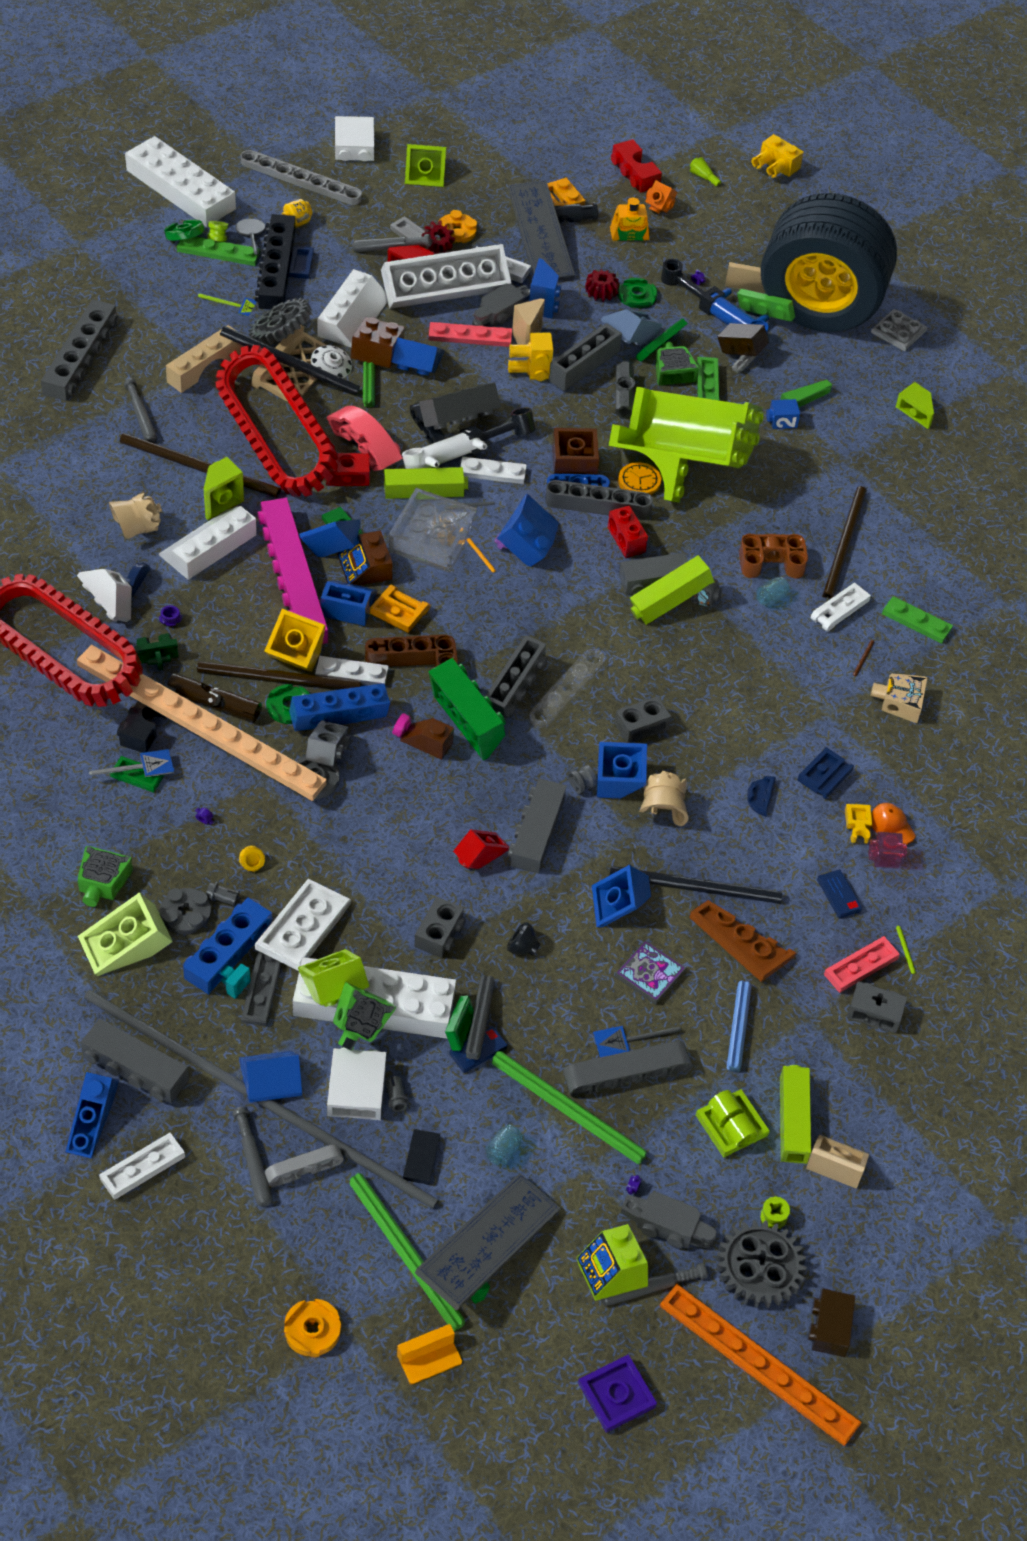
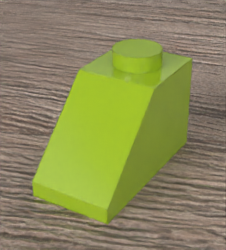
[896,382,934,429]

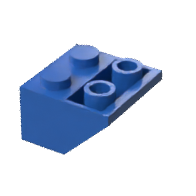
[321,580,377,626]

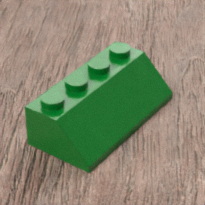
[428,657,506,761]

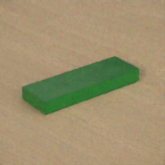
[636,318,688,362]

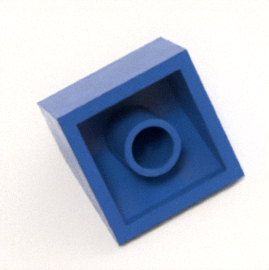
[529,258,561,319]
[392,337,445,376]
[597,742,647,798]

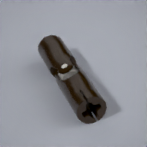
[167,673,262,723]

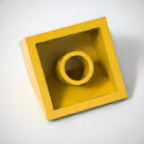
[264,609,325,673]

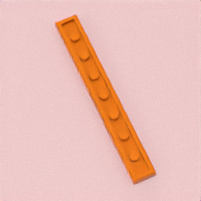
[660,1284,862,1447]

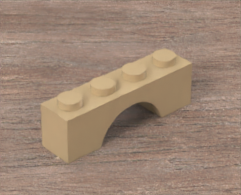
[166,325,243,393]

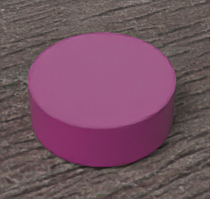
[392,713,412,738]

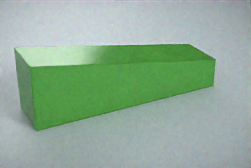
[780,380,832,408]

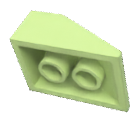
[78,893,173,976]

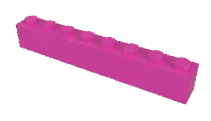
[258,498,328,644]

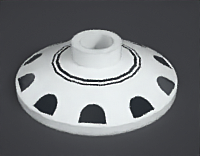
[311,345,352,378]

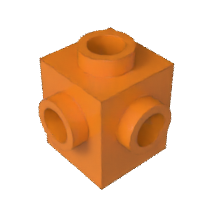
[645,180,678,214]

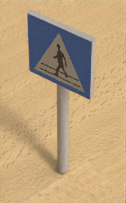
[89,749,174,777]

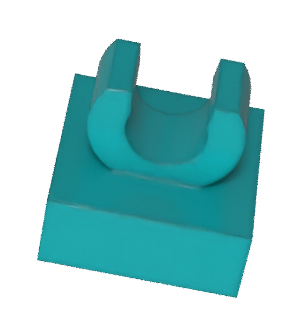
[220,964,251,999]

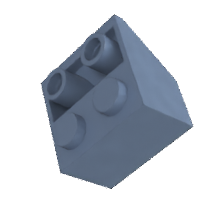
[600,309,663,346]

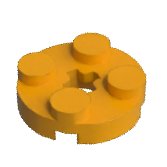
[440,210,477,243]
[284,1299,341,1358]

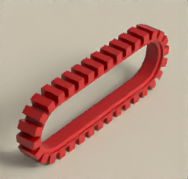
[216,345,338,497]
[0,574,143,707]

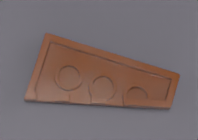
[689,900,796,982]

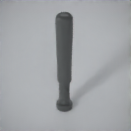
[352,234,432,252]
[124,378,157,443]
[232,1107,273,1207]
[601,1263,708,1306]

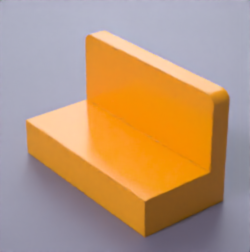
[397,1324,462,1385]

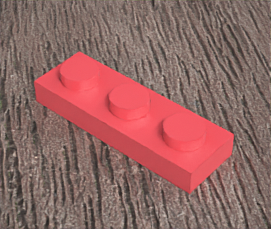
[824,936,900,993]

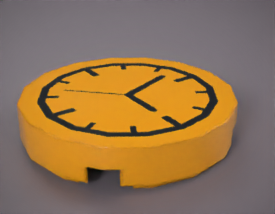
[618,462,662,496]

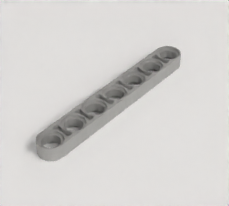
[241,150,362,205]

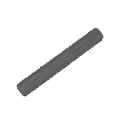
[466,975,495,1060]

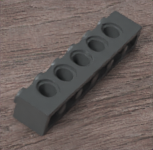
[41,299,119,401]

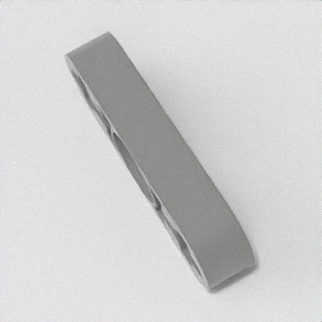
[265,1145,344,1188]

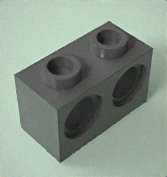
[614,696,671,743]
[305,720,351,766]
[414,896,466,958]

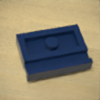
[797,747,854,799]

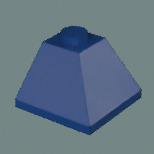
[592,865,651,928]

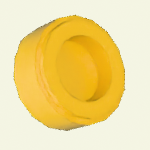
[239,846,265,872]

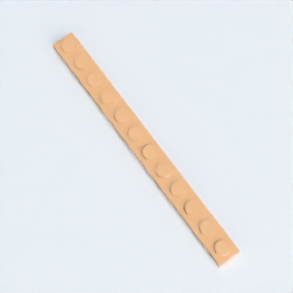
[77,645,327,801]

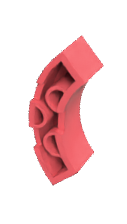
[326,406,403,471]

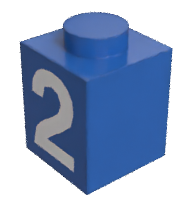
[766,399,800,429]

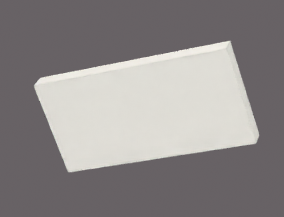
[255,879,351,971]

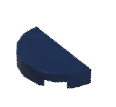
[127,563,150,599]
[747,776,776,817]

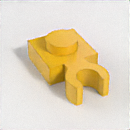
[845,804,872,844]

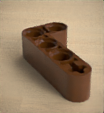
[365,634,458,667]

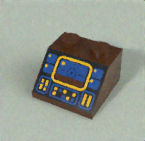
[337,530,393,586]

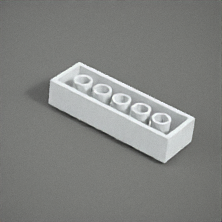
[125,136,236,227]
[381,244,511,309]
[293,957,456,1038]

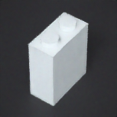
[335,116,374,161]
[327,1048,386,1120]

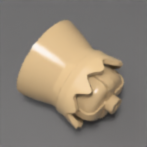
[109,491,162,539]
[639,771,688,826]

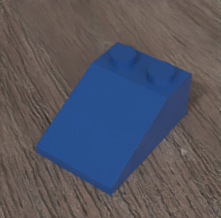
[497,493,559,567]

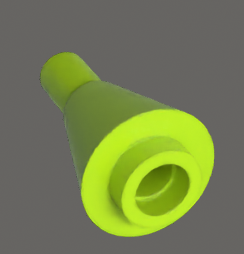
[690,157,721,186]

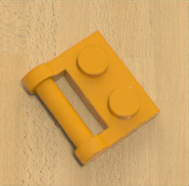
[547,177,585,206]
[370,585,430,633]

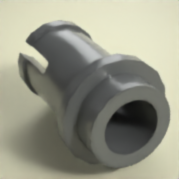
[206,882,240,907]
[385,1076,409,1112]

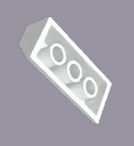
[317,269,388,347]
[159,506,257,580]

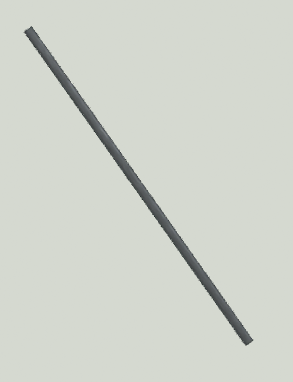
[84,990,439,1209]

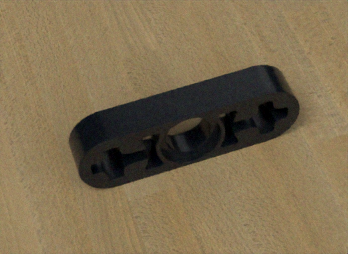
[410,403,445,445]

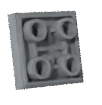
[871,309,927,351]

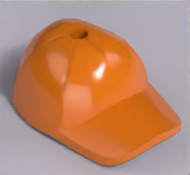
[871,803,916,847]

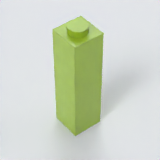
[384,467,468,499]
[630,555,715,625]
[780,1065,811,1164]

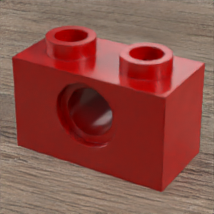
[326,453,370,486]

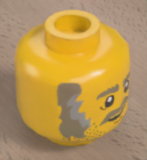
[282,199,313,228]

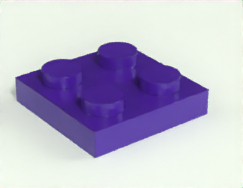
[578,1354,657,1433]

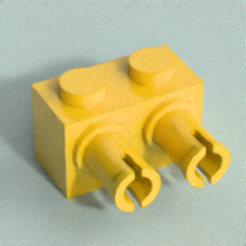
[752,134,804,178]
[508,333,553,381]

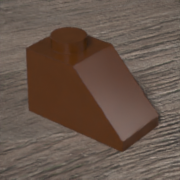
[400,718,454,760]

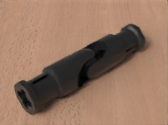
[554,202,598,223]

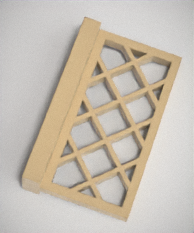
[251,325,326,401]

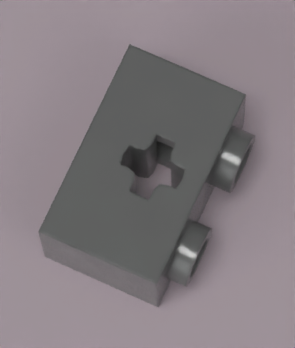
[847,981,907,1033]

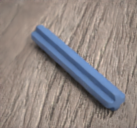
[726,980,752,1072]

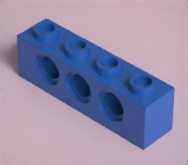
[289,683,390,732]
[183,897,272,995]

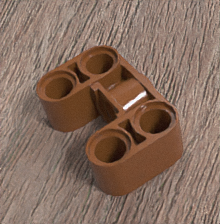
[739,533,808,578]

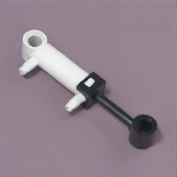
[402,407,536,469]

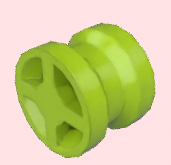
[207,221,228,242]
[760,1196,790,1229]

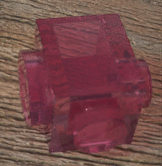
[868,832,907,869]

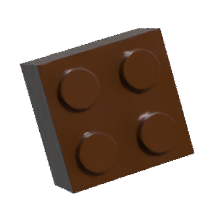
[351,317,405,368]
[552,428,599,475]

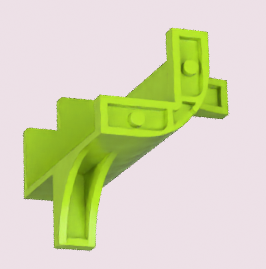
[609,387,764,503]

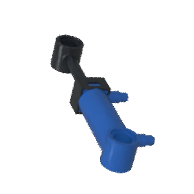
[661,259,769,334]

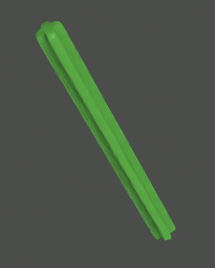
[492,1051,647,1164]
[350,1173,465,1331]

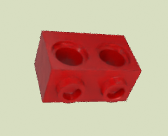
[607,506,648,558]

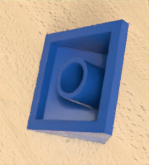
[299,519,361,557]
[239,1051,302,1103]

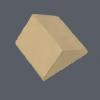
[725,262,765,293]
[512,298,545,345]
[806,1135,869,1189]

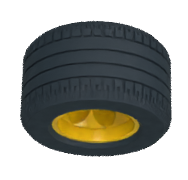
[761,193,897,332]

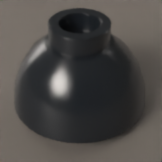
[507,922,541,956]

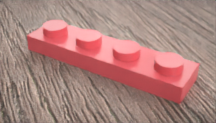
[428,322,512,347]

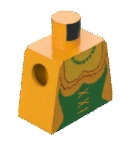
[610,197,649,241]

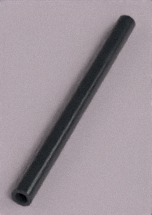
[220,326,360,396]
[609,866,782,904]

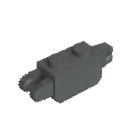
[472,283,530,327]
[621,1192,717,1249]

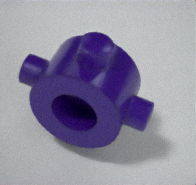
[691,270,706,285]
[195,807,214,825]
[626,1175,642,1195]

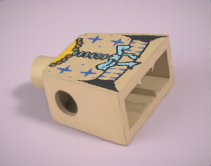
[870,673,927,723]

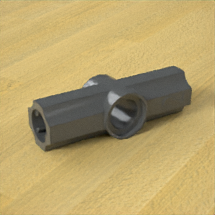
[615,361,635,419]

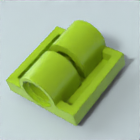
[695,1089,770,1158]

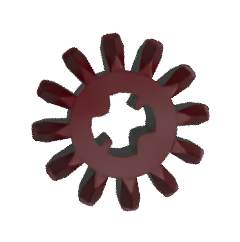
[421,220,455,254]
[585,269,619,302]

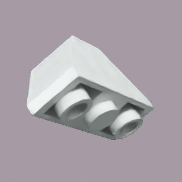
[77,569,132,622]

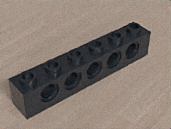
[255,214,296,310]

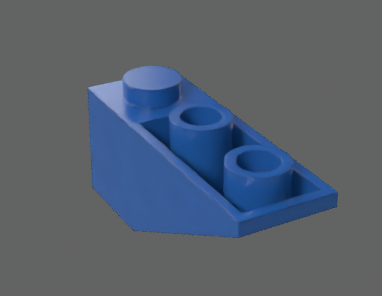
[65,1072,119,1158]

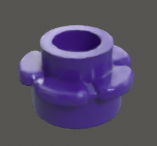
[159,605,182,627]

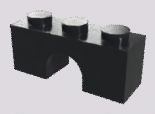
[117,684,176,753]

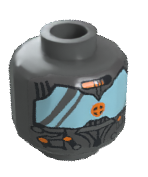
[690,578,722,607]

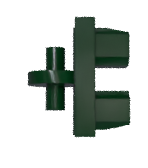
[134,633,179,671]

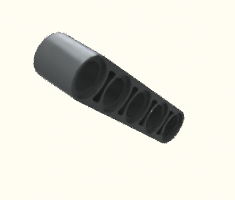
[545,480,653,520]
[563,1041,693,1097]

